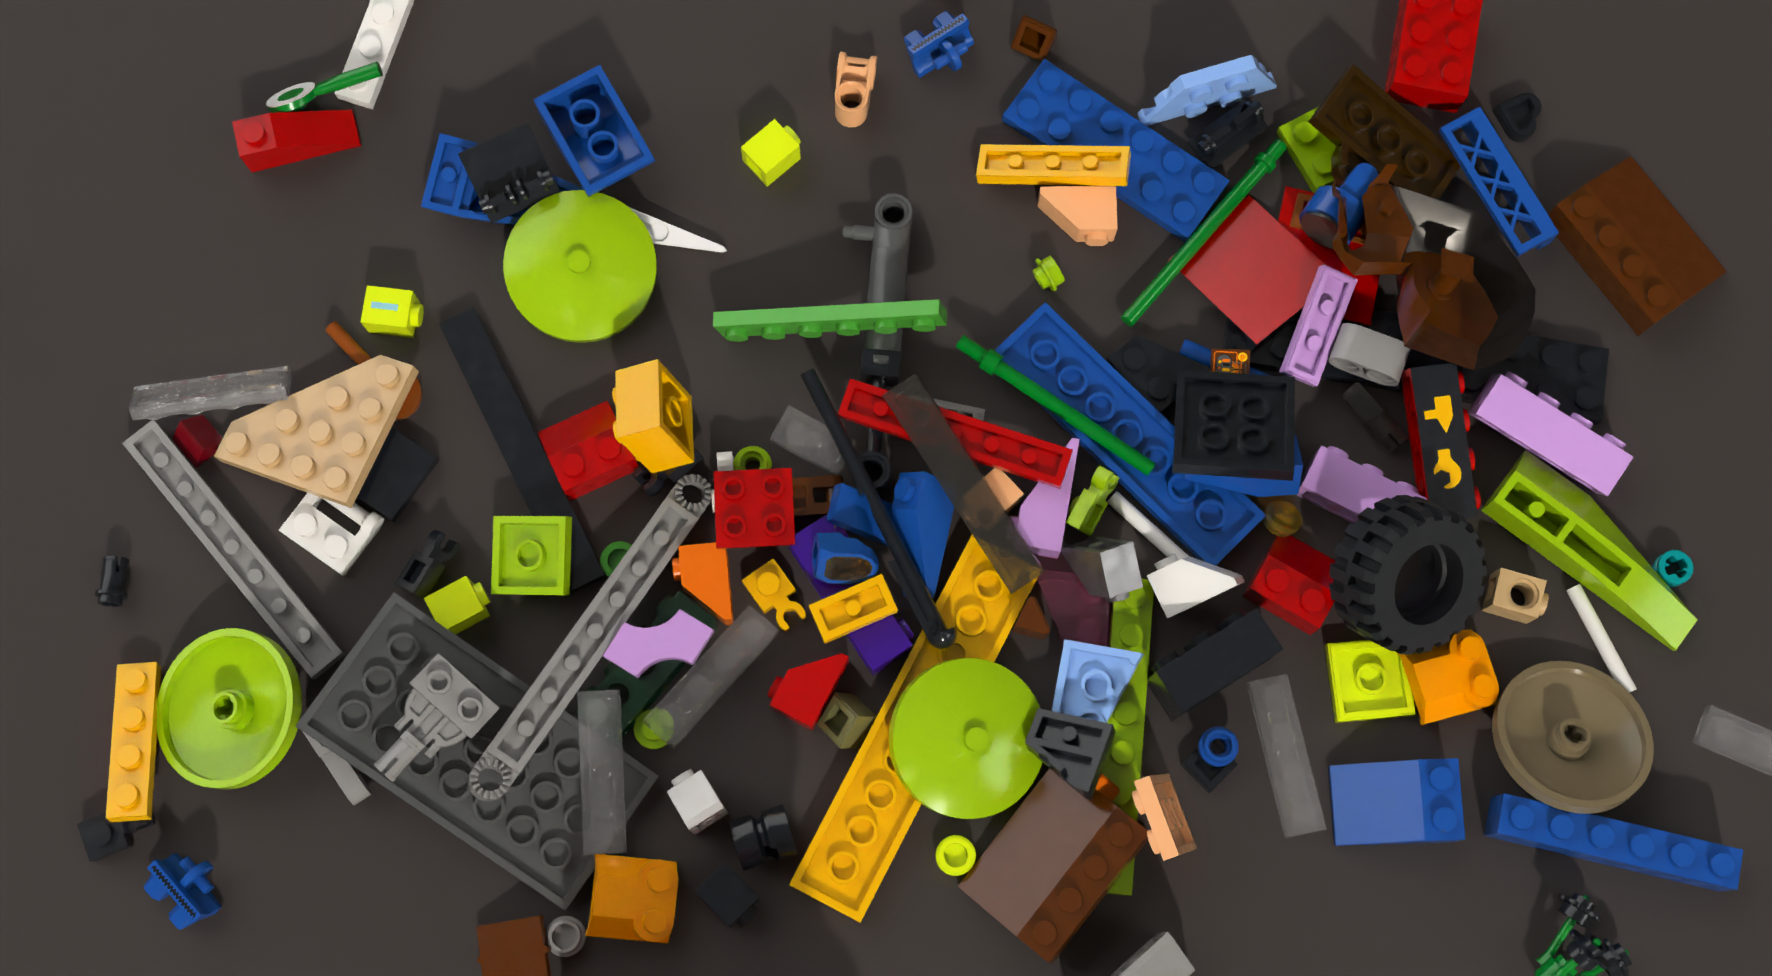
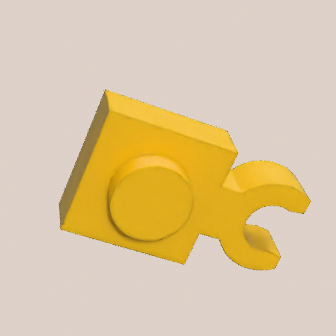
[741,558,806,632]

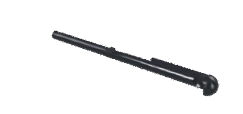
[801,369,957,649]

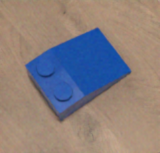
[533,65,655,197]
[1328,758,1465,846]

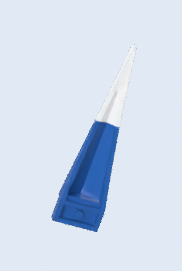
[421,133,727,253]

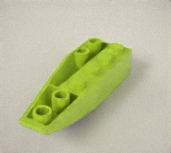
[1481,450,1697,651]

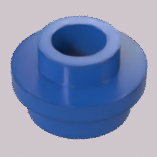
[1198,726,1239,767]

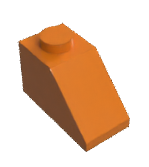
[672,542,734,626]

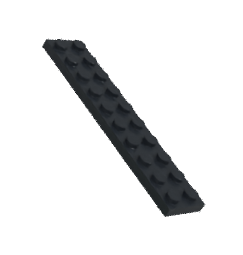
[1222,309,1609,425]

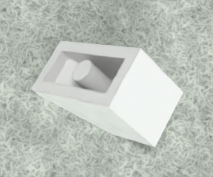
[1147,554,1245,618]
[667,769,729,835]

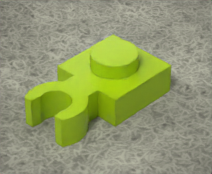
[1066,466,1119,537]

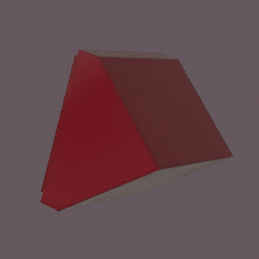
[172,414,223,468]

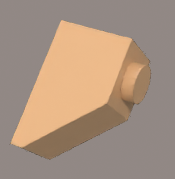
[1037,186,1118,246]

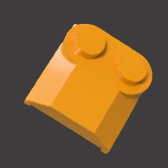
[1397,629,1499,725]
[585,854,678,943]

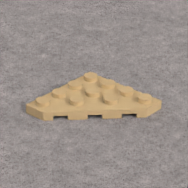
[214,355,419,508]

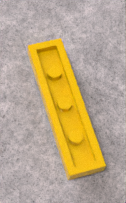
[976,144,1131,186]
[106,662,162,822]

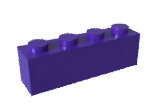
[787,515,914,676]

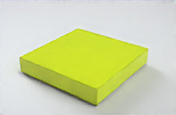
[1325,640,1416,723]

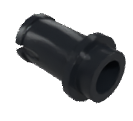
[95,555,130,607]

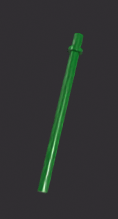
[1121,139,1287,327]

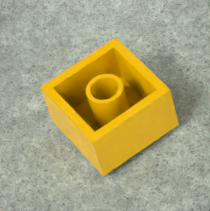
[612,359,694,473]

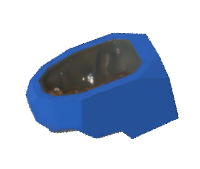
[812,533,879,584]

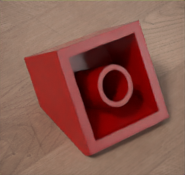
[537,400,639,501]
[1243,529,1335,635]

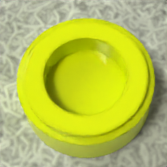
[935,835,976,876]

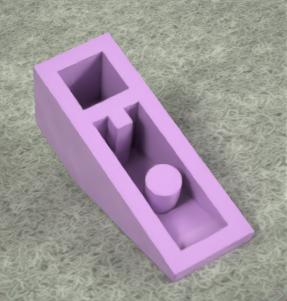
[1006,438,1080,559]

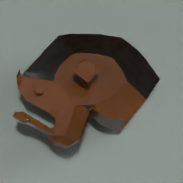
[1332,164,1536,370]

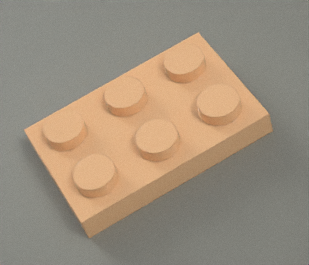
[1132,773,1197,861]

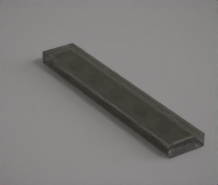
[882,373,1045,594]

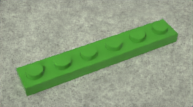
[713,299,947,342]

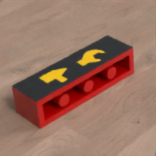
[1401,363,1481,518]

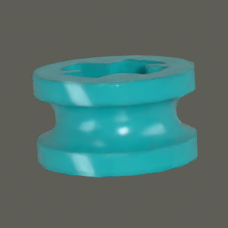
[1652,550,1693,587]

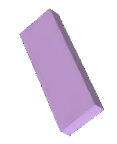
[1279,265,1358,387]

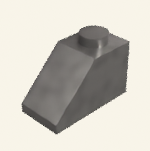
[1061,536,1143,602]

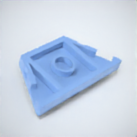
[1137,55,1277,126]

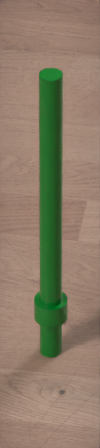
[956,335,1156,476]

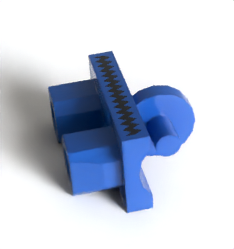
[904,11,974,78]
[143,853,223,930]

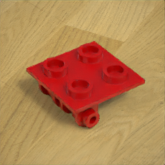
[714,468,795,549]

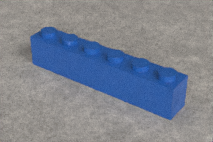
[1484,793,1743,892]

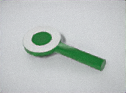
[266,61,383,113]

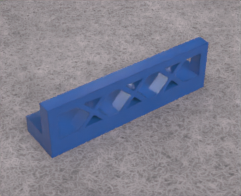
[1439,107,1559,257]

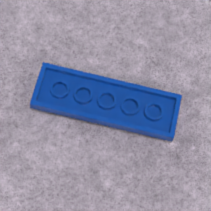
[1002,59,1230,242]

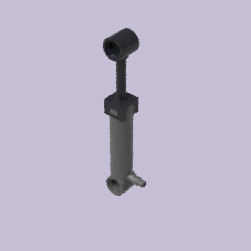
[842,193,912,495]

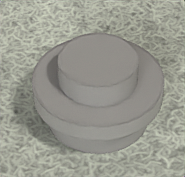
[546,916,586,957]

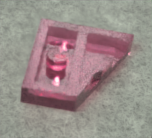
[1036,570,1110,647]

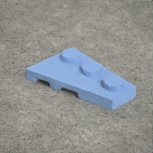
[1052,639,1144,723]

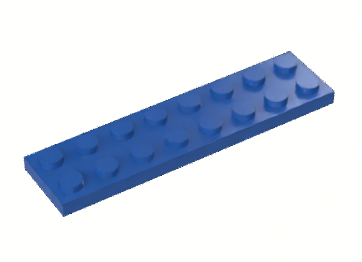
[995,302,1266,566]

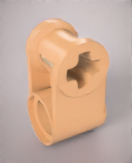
[835,51,877,127]

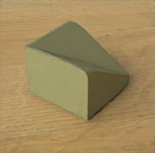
[817,692,877,749]

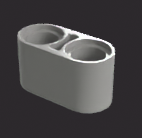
[1329,323,1410,386]

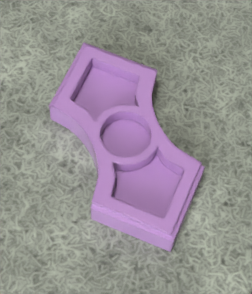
[603,609,714,678]

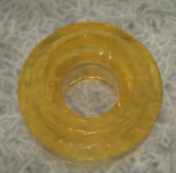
[1264,501,1303,537]

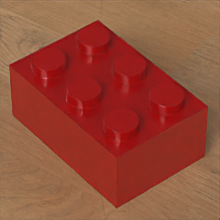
[1385,0,1483,113]

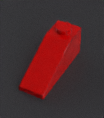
[232,109,361,172]

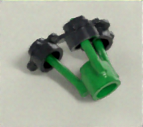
[1533,892,1632,976]

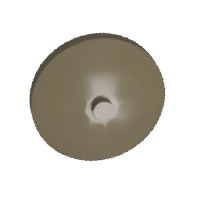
[1492,661,1654,814]

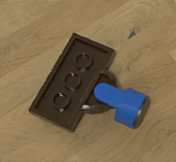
[1299,64,1460,249]

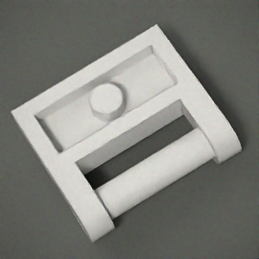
[279,493,384,577]

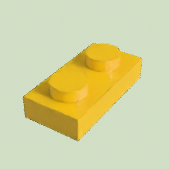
[809,574,898,644]

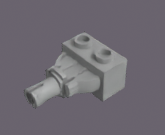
[373,653,499,782]

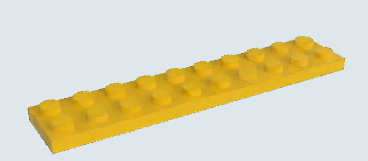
[789,534,1042,923]

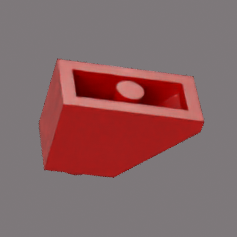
[767,653,849,731]

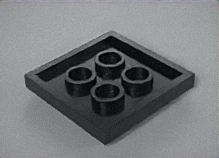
[1172,370,1295,481]

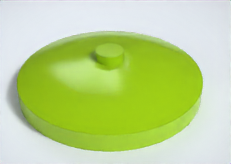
[503,190,657,343]
[157,628,302,789]
[889,658,1042,819]

